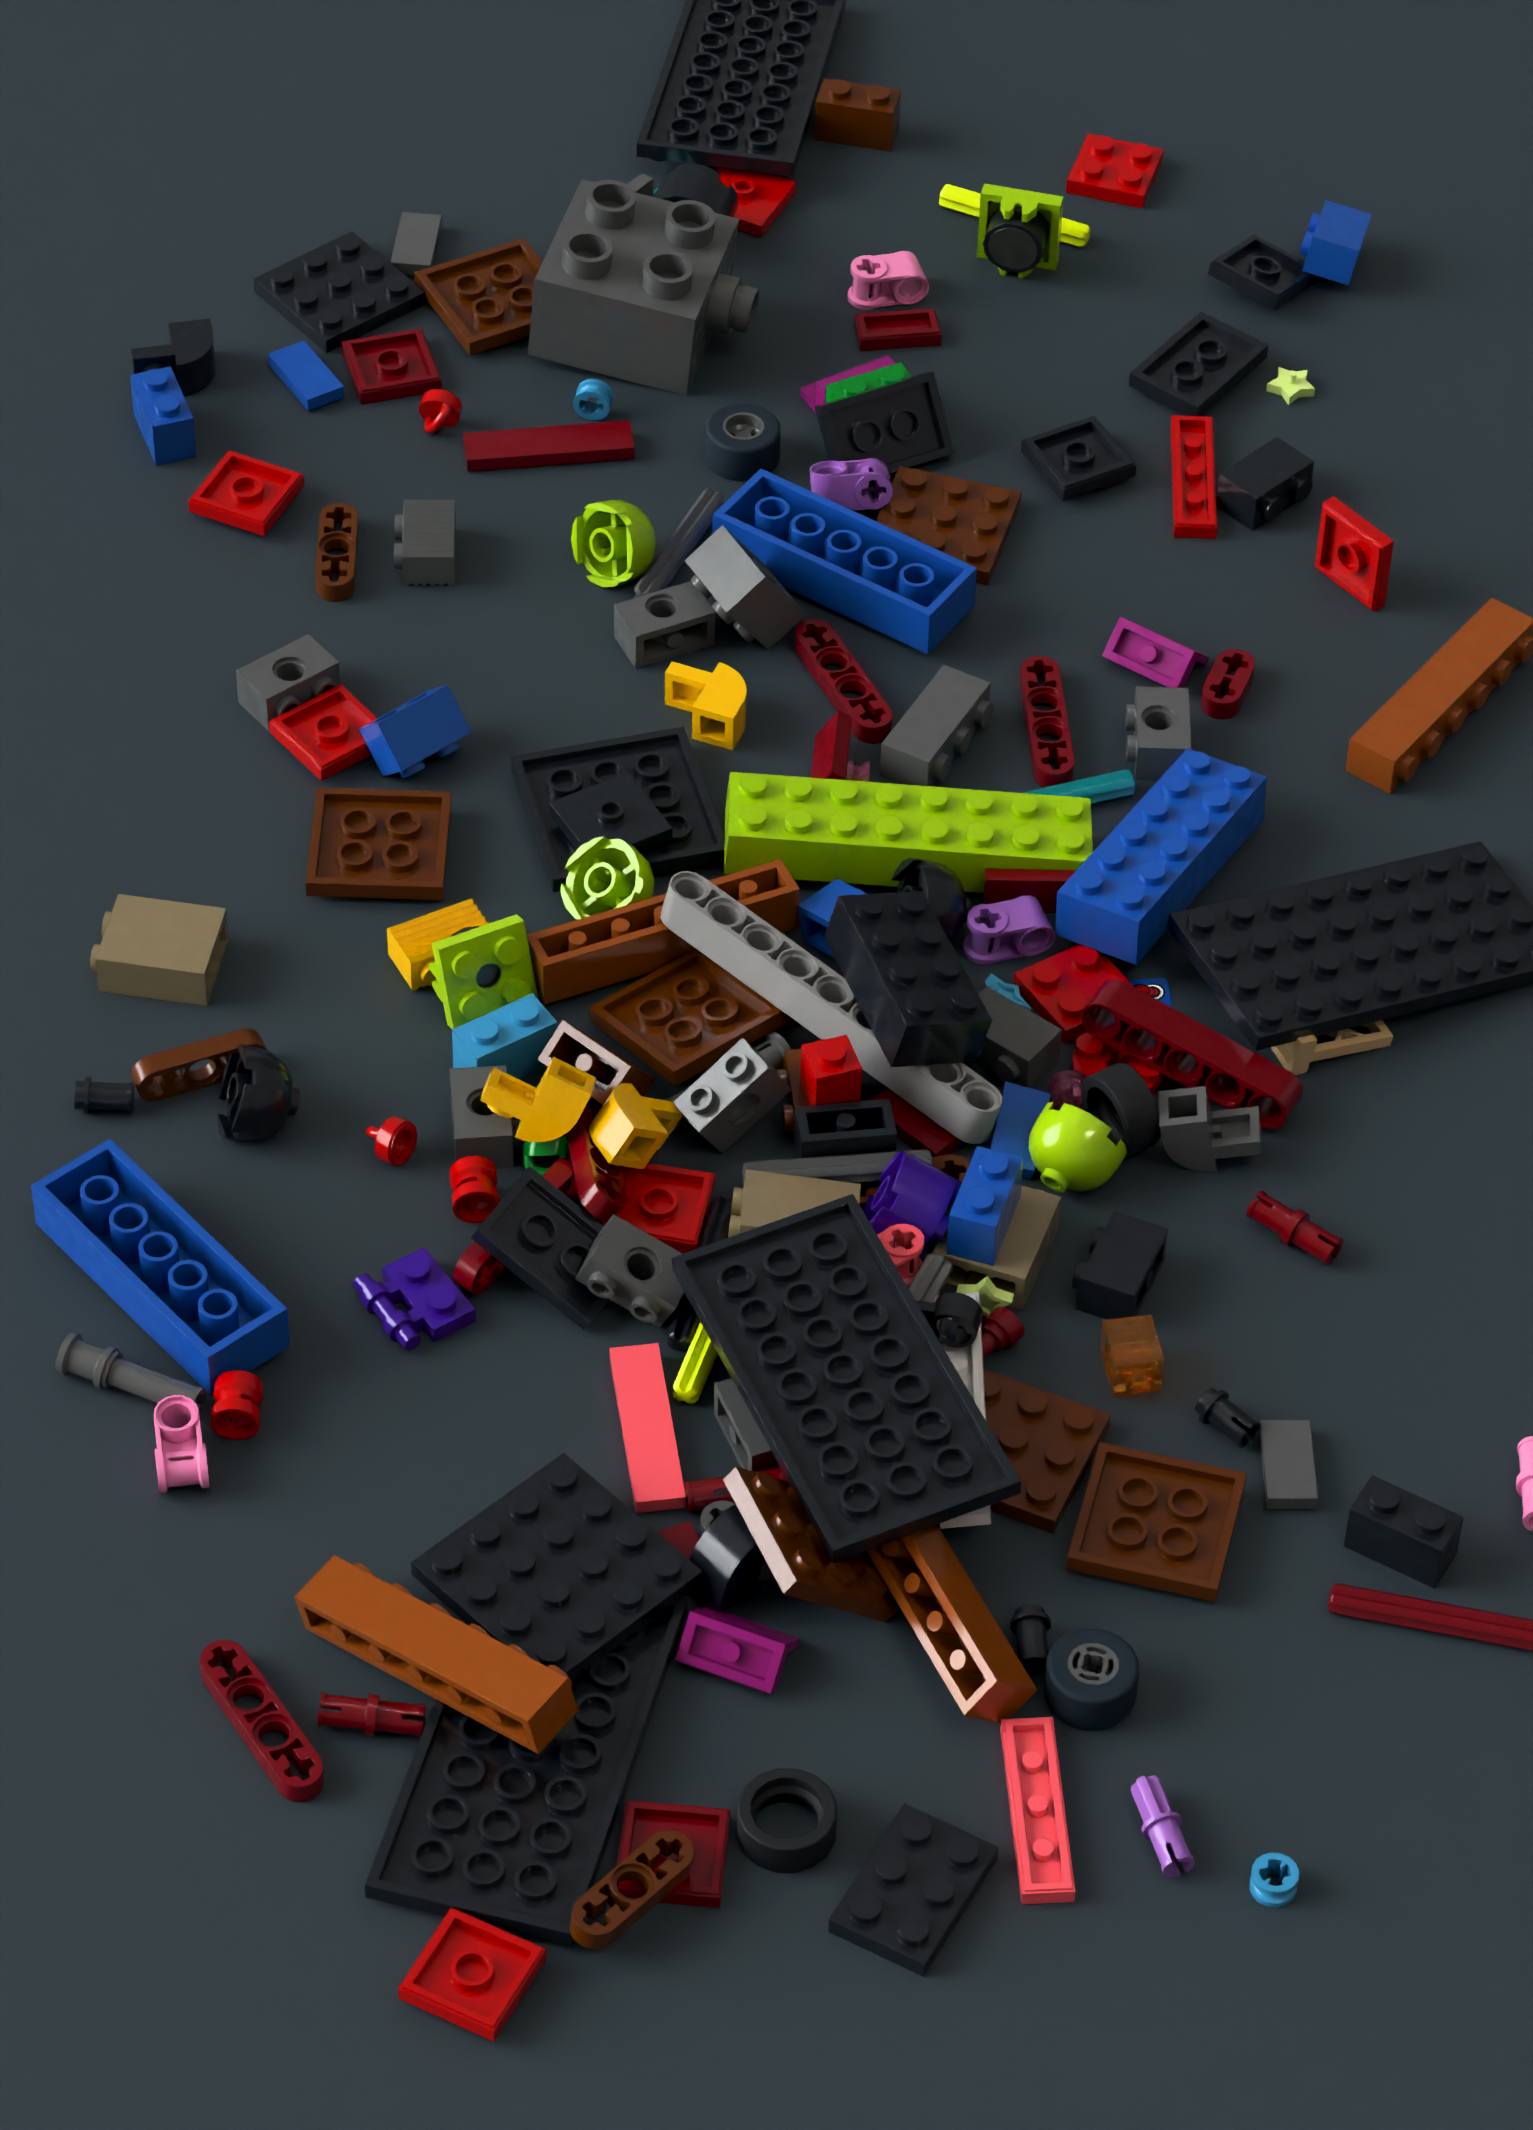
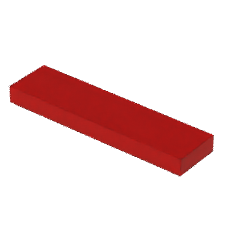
[1170,415,1217,539]

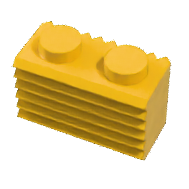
[387,898,489,991]

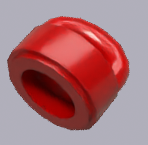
[419,389,462,434]
[366,1116,417,1166]

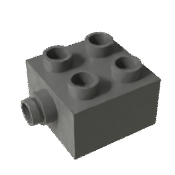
[528,179,760,396]

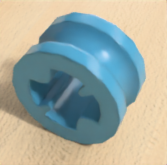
[573,378,613,421]
[1249,1852,1299,1908]

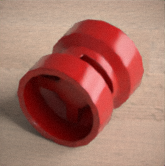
[449,1156,500,1223]
[210,1370,264,1440]

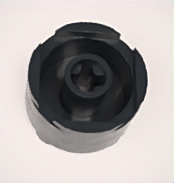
[654,163,738,217]

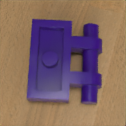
[353,1247,476,1351]

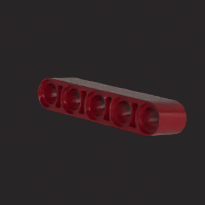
[1081,980,1303,1129]

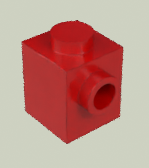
[800,1035,862,1105]

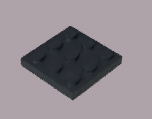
[253,231,426,353]

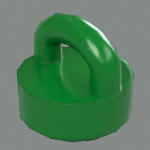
[523,1136,570,1175]

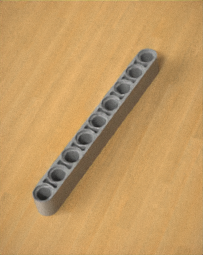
[660,871,1003,1144]

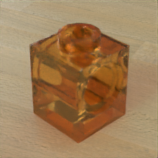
[1100,1315,1164,1397]

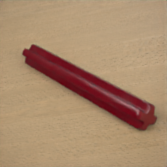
[1328,1583,1533,1651]

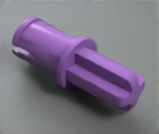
[1130,1775,1195,1878]

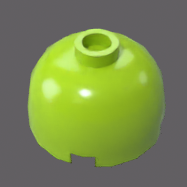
[571,500,656,587]
[560,837,655,920]
[1028,1102,1127,1193]

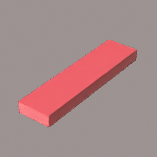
[609,1343,686,1513]
[1000,1717,1076,1905]

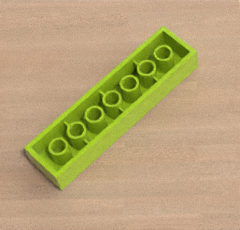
[724,772,1093,893]

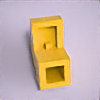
[665,661,747,751]
[480,1057,596,1142]
[589,1083,683,1169]

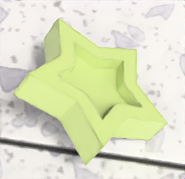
[1266,367,1315,405]
[956,1276,1014,1317]

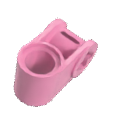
[847,251,929,310]
[153,1395,210,1494]

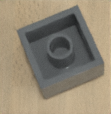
[684,525,807,650]

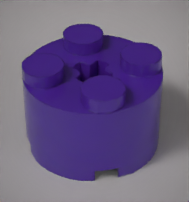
[862,1151,962,1260]

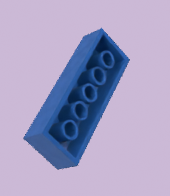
[712,469,977,655]
[1055,748,1267,965]
[31,1139,290,1396]

